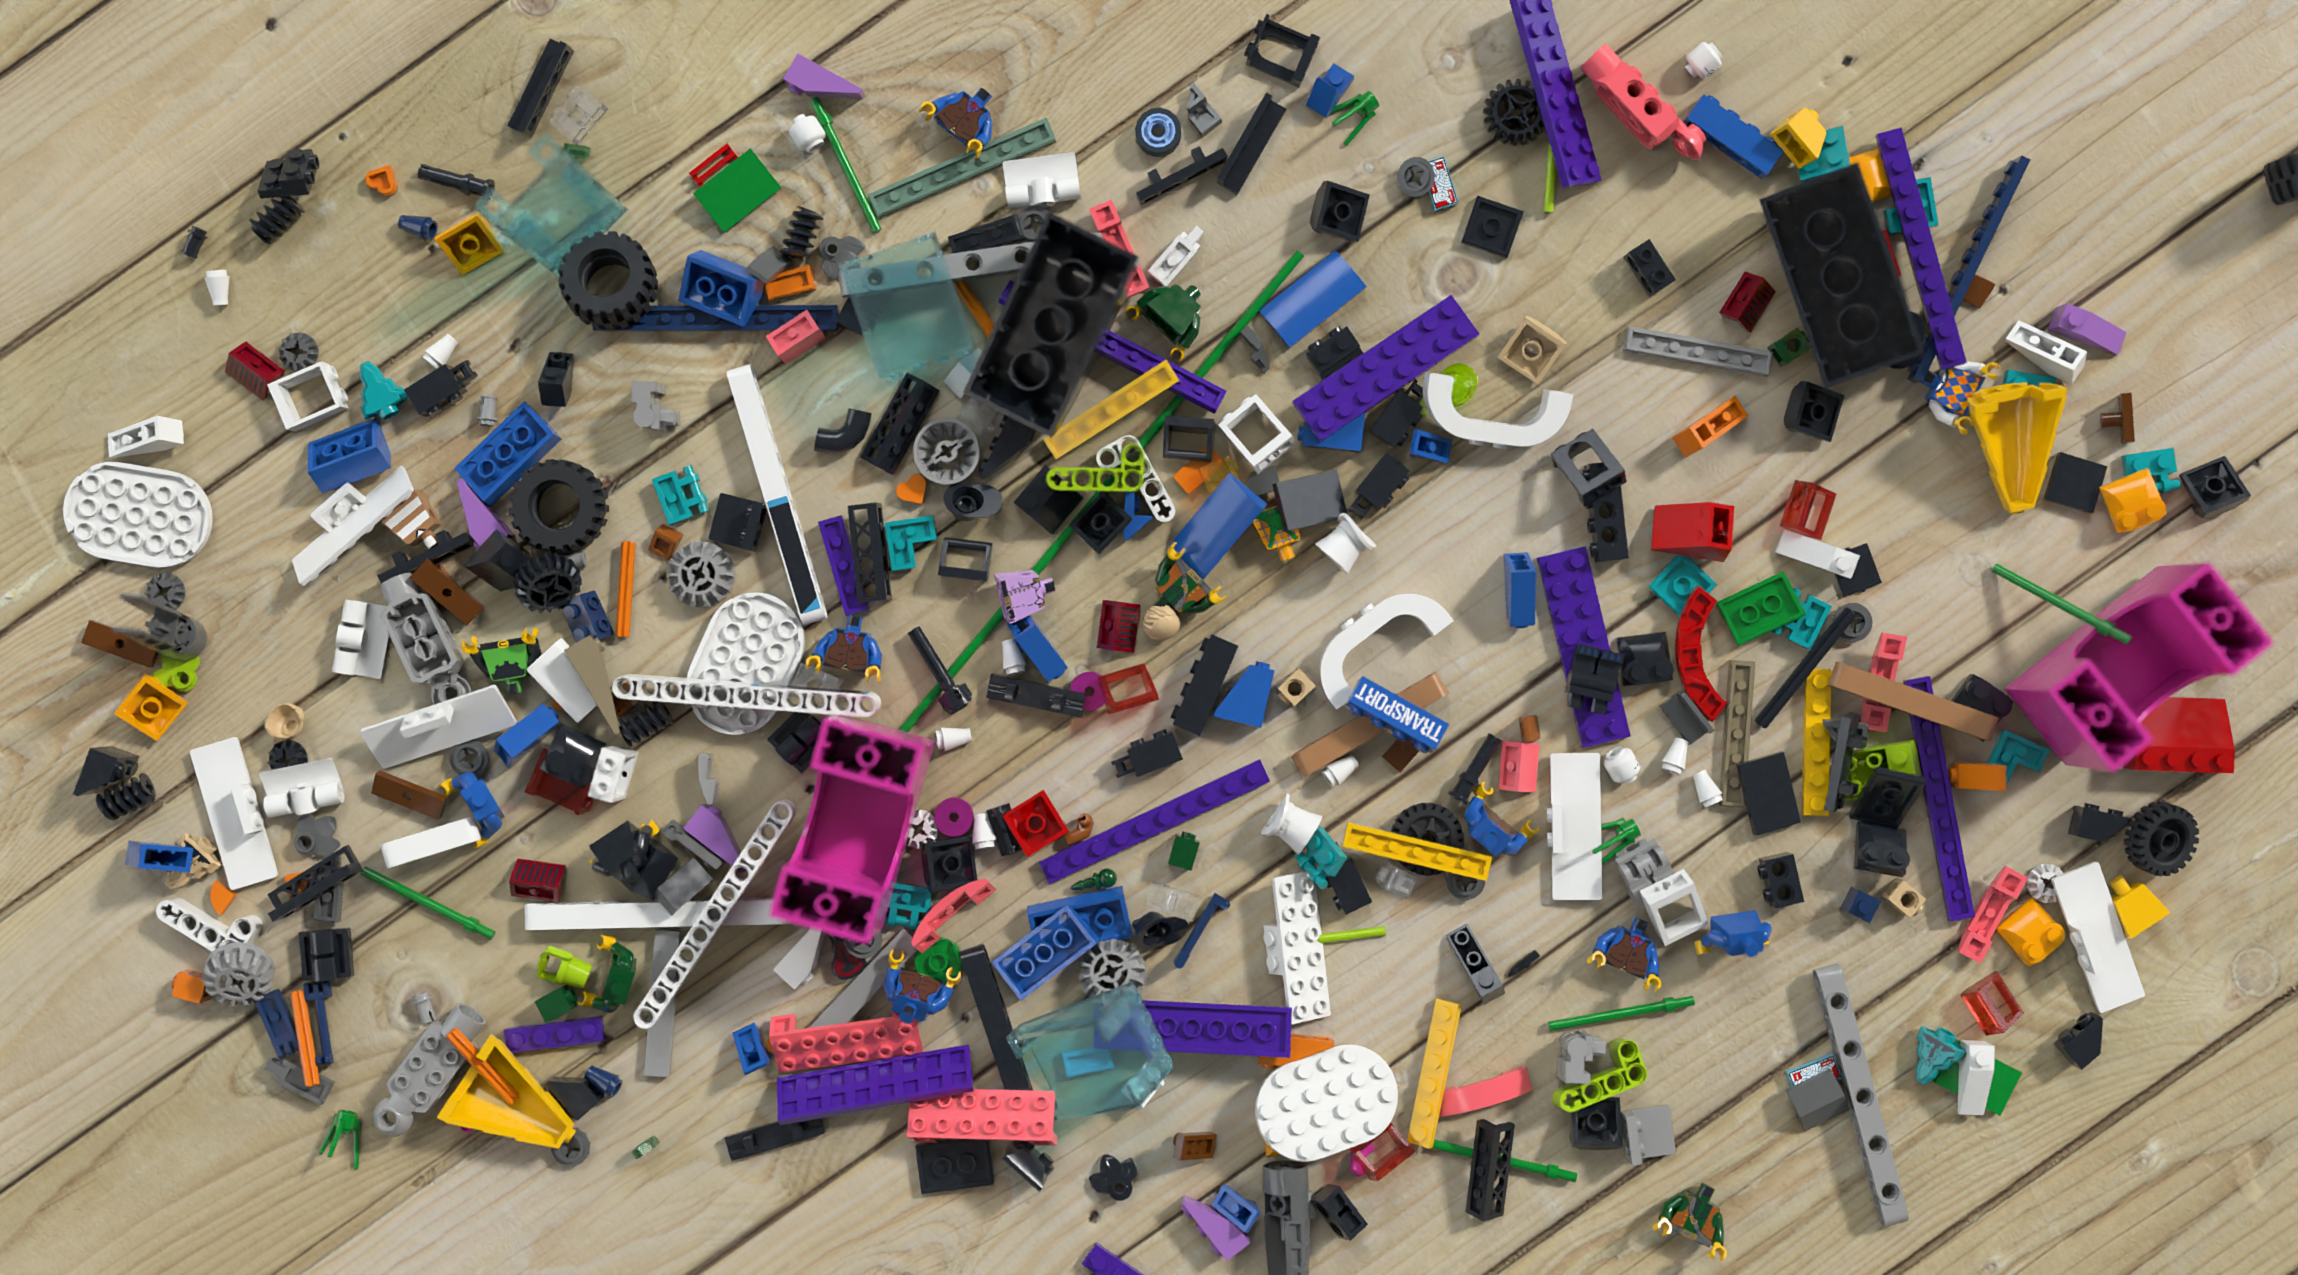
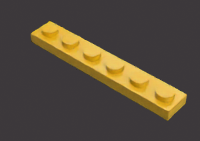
[1043,360,1180,459]
[1801,669,1832,816]
[1342,822,1492,881]
[1407,998,1462,1149]

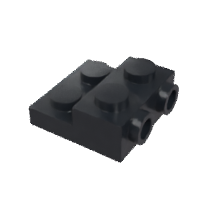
[257,149,320,199]
[1305,325,1363,381]

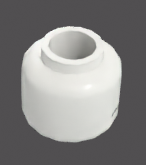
[1685,42,1723,79]
[789,114,826,153]
[1604,746,1641,784]

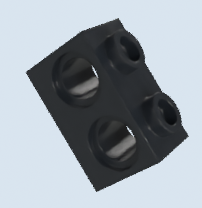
[1623,239,1676,298]
[1757,852,1804,908]
[1311,1184,1368,1241]

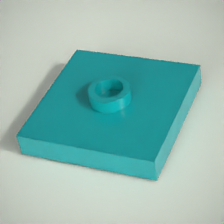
[1647,555,1718,618]

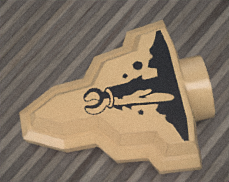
[165,832,222,890]

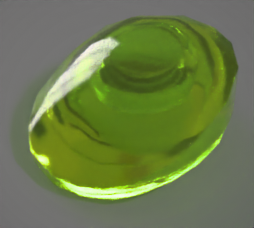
[1442,363,1478,407]

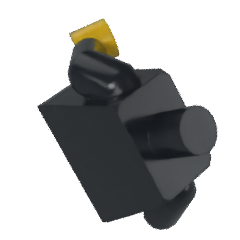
[589,819,659,884]

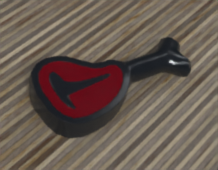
[827,932,867,980]

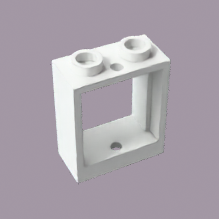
[267,361,349,432]
[1218,394,1296,474]
[588,745,639,803]
[1640,869,1709,946]

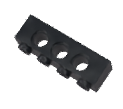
[1582,462,1629,562]

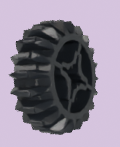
[1483,79,1545,146]
[514,552,582,614]

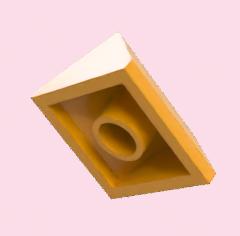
[434,213,504,276]

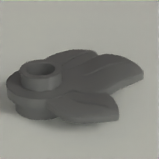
[819,236,865,281]
[294,812,341,855]

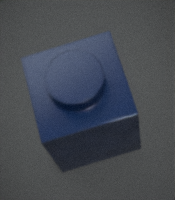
[1840,887,1881,923]

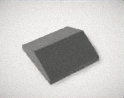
[1786,1069,1849,1131]

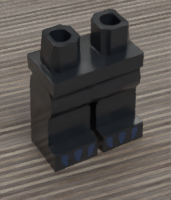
[1564,643,1625,714]

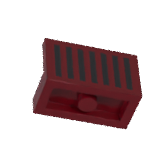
[1719,271,1776,333]
[225,341,285,401]
[1097,600,1140,653]
[509,858,566,903]

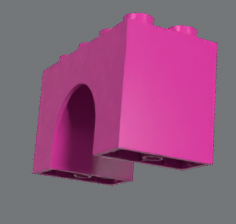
[2004,562,2274,772]
[769,715,935,944]

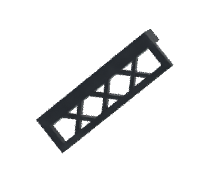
[507,38,574,138]
[1217,92,1286,195]
[860,373,940,475]
[847,502,892,603]
[267,845,363,922]
[1465,1119,1515,1221]

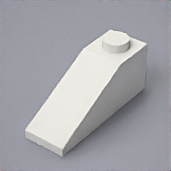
[2005,320,2087,385]
[108,416,184,458]
[1775,529,1860,579]
[773,928,825,990]
[1958,1040,1995,1115]

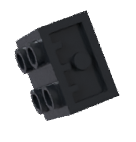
[709,493,767,552]

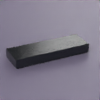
[948,214,1024,253]

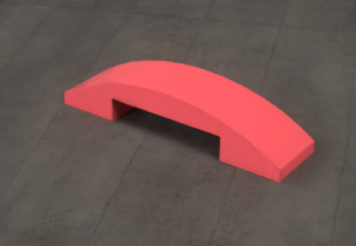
[1089,199,1150,298]
[1861,632,1907,732]
[1958,866,2028,963]
[911,879,996,953]
[1439,1066,1532,1117]

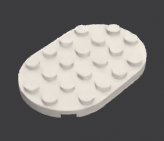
[63,462,213,568]
[687,592,805,735]
[1255,1045,1398,1161]

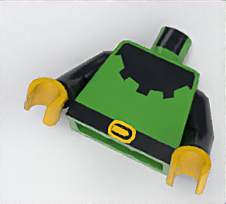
[462,628,542,694]

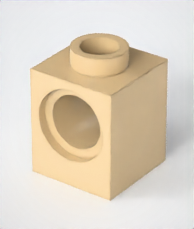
[1277,668,1316,706]
[1881,878,1926,918]

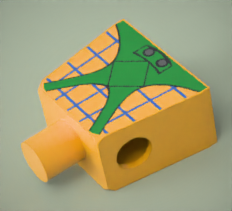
[1252,506,1300,562]

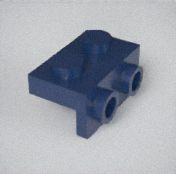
[561,590,614,643]

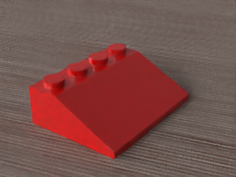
[2123,697,2235,774]

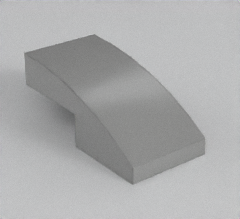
[698,752,720,805]

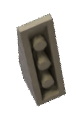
[564,635,620,735]

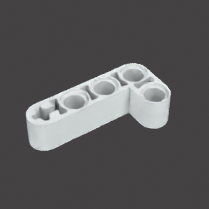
[1096,435,1175,522]
[380,816,481,868]
[156,898,263,952]

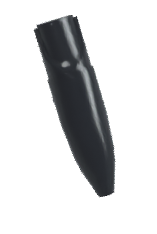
[1507,950,1540,977]

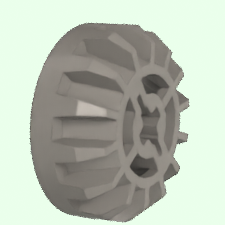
[913,418,981,485]
[667,542,736,608]
[1079,939,1147,1007]
[202,942,275,1006]

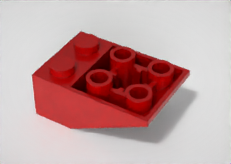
[1651,502,1735,562]

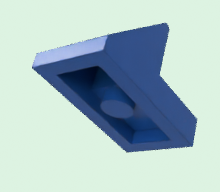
[1306,63,1354,119]
[1410,429,1453,463]
[1123,491,1154,540]
[733,1022,771,1075]
[1211,1184,1260,1233]

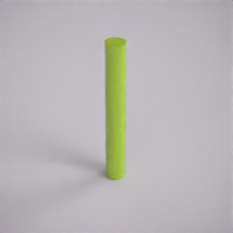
[1544,142,1557,213]
[1317,926,1386,943]

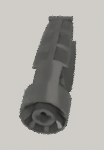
[113,593,207,662]
[1263,1160,1310,1275]

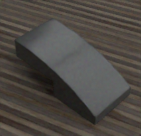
[746,246,793,284]

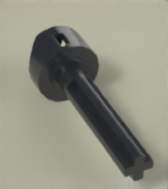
[907,626,972,715]

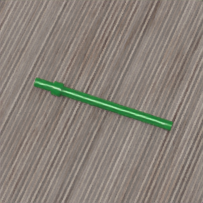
[810,97,882,233]
[1992,564,2132,645]
[361,866,496,940]
[1548,996,1695,1031]
[1432,1139,1577,1182]

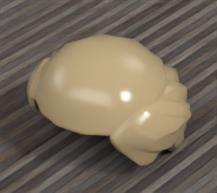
[1143,605,1180,641]
[265,703,304,741]

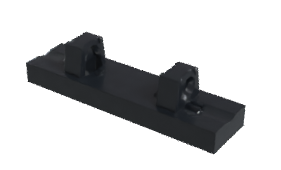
[1136,146,1228,206]
[377,530,475,584]
[986,673,1087,718]
[1824,712,1868,812]
[724,1118,826,1161]

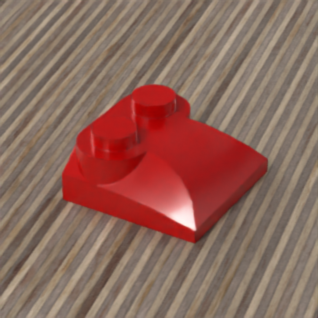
[1002,790,1070,858]

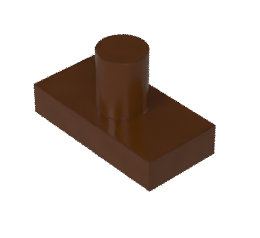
[2100,393,2135,444]
[1381,739,1419,773]
[1173,1132,1217,1160]

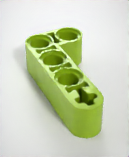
[1047,443,1144,491]
[1552,1038,1647,1112]

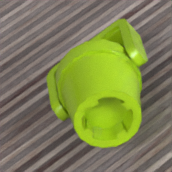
[537,946,592,988]

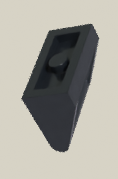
[1163,415,1216,462]
[938,537,993,582]

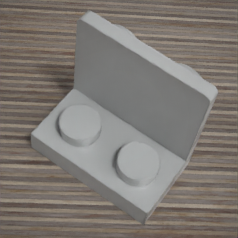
[1621,1105,1676,1166]

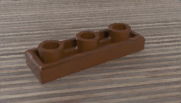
[409,558,484,625]
[81,620,159,668]
[371,770,447,820]

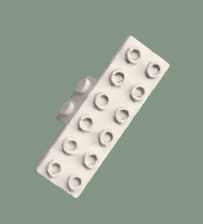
[292,466,414,586]
[360,685,517,769]
[190,737,279,890]
[1547,753,1602,900]
[2052,862,2145,1013]
[1263,871,1331,1024]

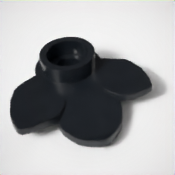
[1089,1154,1137,1201]

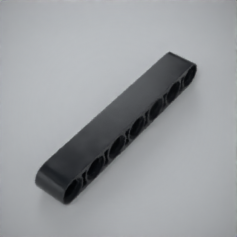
[960,944,1034,1091]

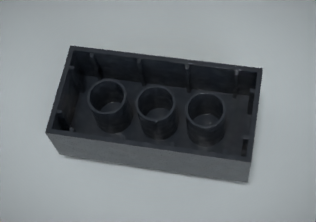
[1759,162,1925,388]

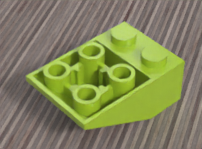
[1844,739,1924,801]

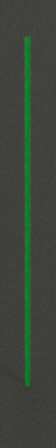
[898,251,1304,732]

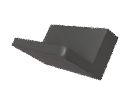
[1659,691,1714,745]

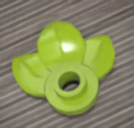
[152,655,200,691]

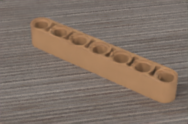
[1827,662,1999,742]
[1291,672,1449,777]

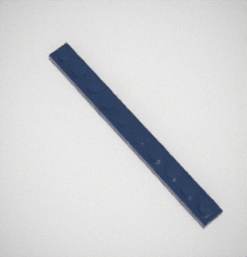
[1907,155,2031,384]
[593,305,838,332]

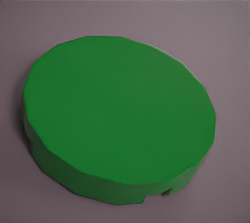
[914,937,963,985]

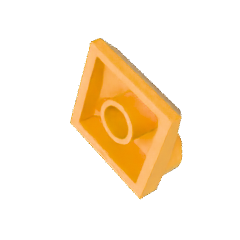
[1849,148,1891,202]
[2099,468,2167,533]
[114,673,188,741]
[1995,897,2066,967]

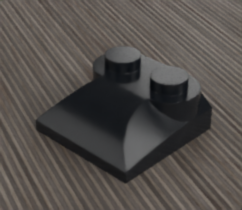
[1310,181,1370,242]
[1784,381,1845,442]
[2179,456,2251,519]
[1069,491,1133,555]
[1617,632,1674,686]
[1951,674,2013,742]
[539,723,607,788]
[1854,821,1910,878]
[921,836,977,892]
[1570,1096,1623,1150]
[1003,1141,1054,1192]

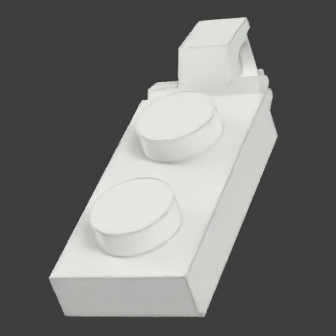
[1147,225,1204,287]

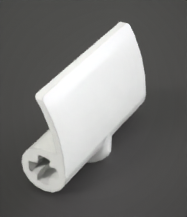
[1002,152,1081,208]
[332,599,389,679]
[527,638,613,723]
[258,758,345,818]

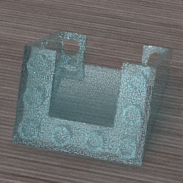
[474,133,628,278]
[839,232,976,382]
[1007,982,1174,1121]

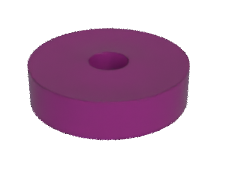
[1070,672,1109,711]
[934,797,974,837]

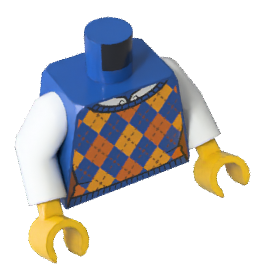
[1920,361,2001,435]

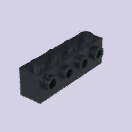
[1170,634,1238,736]

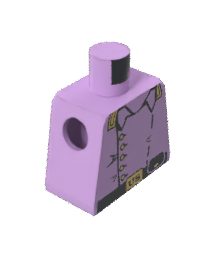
[994,570,1055,624]

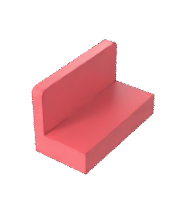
[766,310,826,364]
[1498,741,1539,792]

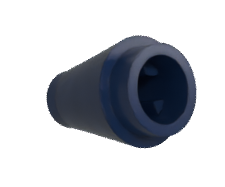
[398,215,438,241]
[584,1065,623,1098]

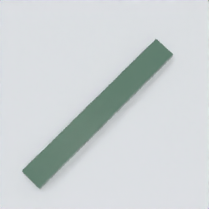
[867,117,1056,218]

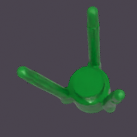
[1330,91,1379,146]
[1592,818,1641,865]
[319,1110,362,1170]

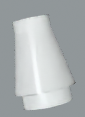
[204,270,230,305]
[422,333,458,369]
[1001,639,1027,676]
[935,727,972,751]
[1661,738,1689,776]
[1321,754,1359,788]
[1692,770,1723,808]
[972,813,997,850]

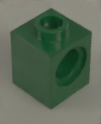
[1767,328,1811,367]
[1168,831,1200,871]
[534,985,577,1023]

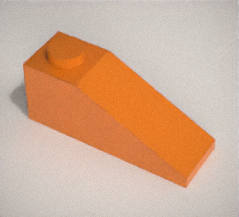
[1672,396,1748,458]
[1948,762,2006,791]
[1257,1034,1334,1069]

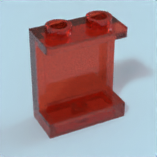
[524,746,596,815]

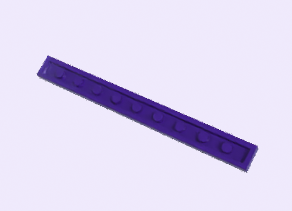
[1875,127,1967,371]
[998,280,1227,414]
[1903,676,1975,921]
[1039,759,1270,884]

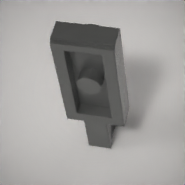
[663,819,726,870]
[313,853,344,923]
[264,1057,335,1105]

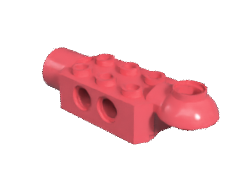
[1580,43,1706,160]

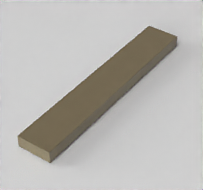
[1719,660,1755,808]

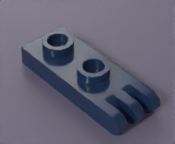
[253,988,299,1059]

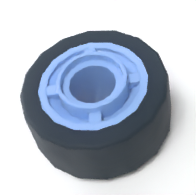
[1135,107,1182,157]

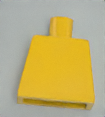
[1770,107,1826,169]
[2109,876,2170,939]

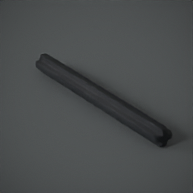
[1755,607,1856,728]

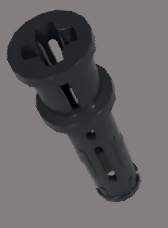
[417,164,495,201]
[1448,733,1502,805]

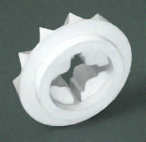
[906,809,938,849]
[2027,864,2064,903]

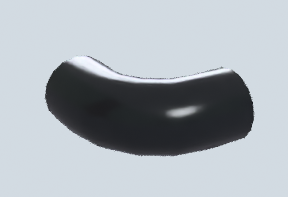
[814,408,872,454]

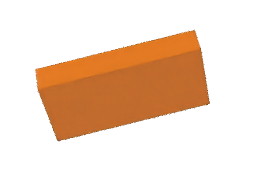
[764,265,816,302]
[1173,446,1225,495]

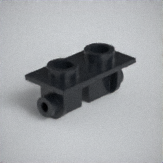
[986,803,1023,857]

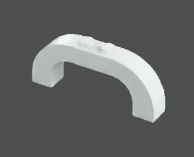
[1423,372,1573,449]
[1319,594,1454,710]

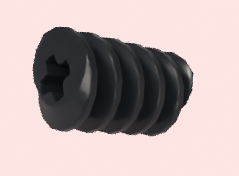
[249,196,305,245]
[779,206,824,261]
[618,701,674,747]
[96,773,156,820]

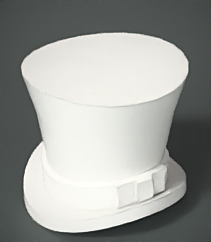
[1315,513,1376,575]
[1261,793,1322,855]

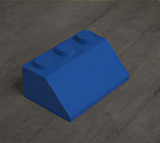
[678,250,764,326]
[308,418,391,493]

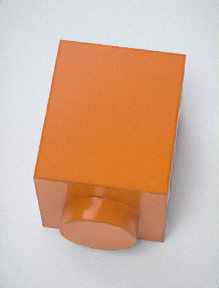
[171,969,211,1004]

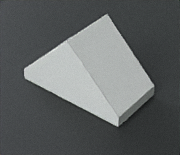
[944,347,982,399]

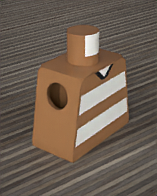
[380,489,441,550]

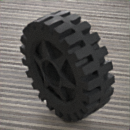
[2124,801,2199,877]
[1391,803,1464,876]

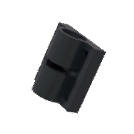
[767,712,823,774]
[299,927,354,981]

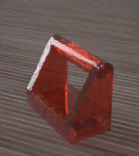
[1779,480,1837,540]
[1098,663,1159,714]
[1960,971,2024,1036]
[1349,1122,1415,1181]

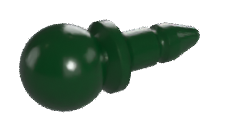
[1071,868,1117,890]

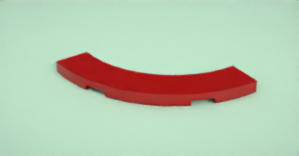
[1675,585,1727,722]

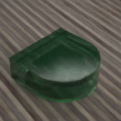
[563,143,591,159]
[631,1136,660,1160]

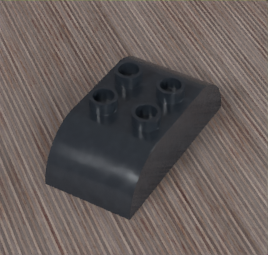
[963,211,1140,438]

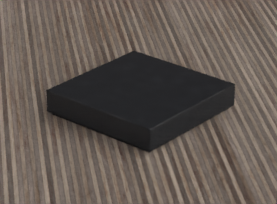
[1461,195,1524,259]
[2044,452,2108,513]

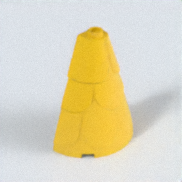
[1968,382,2067,514]
[437,1034,576,1149]

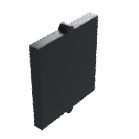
[1835,543,1882,597]

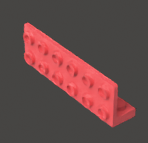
[769,1011,923,1073]
[907,1089,1058,1146]

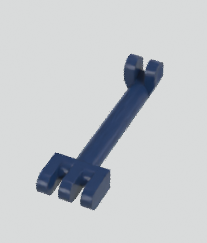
[1174,893,1230,968]
[303,980,334,1066]

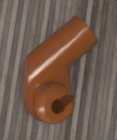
[1065,813,1094,846]

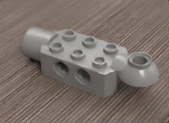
[379,573,471,705]
[373,1003,486,1137]

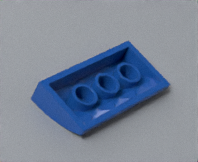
[1259,251,1367,349]
[454,401,562,506]
[1170,472,1267,580]
[1027,886,1133,945]
[991,904,1100,1001]

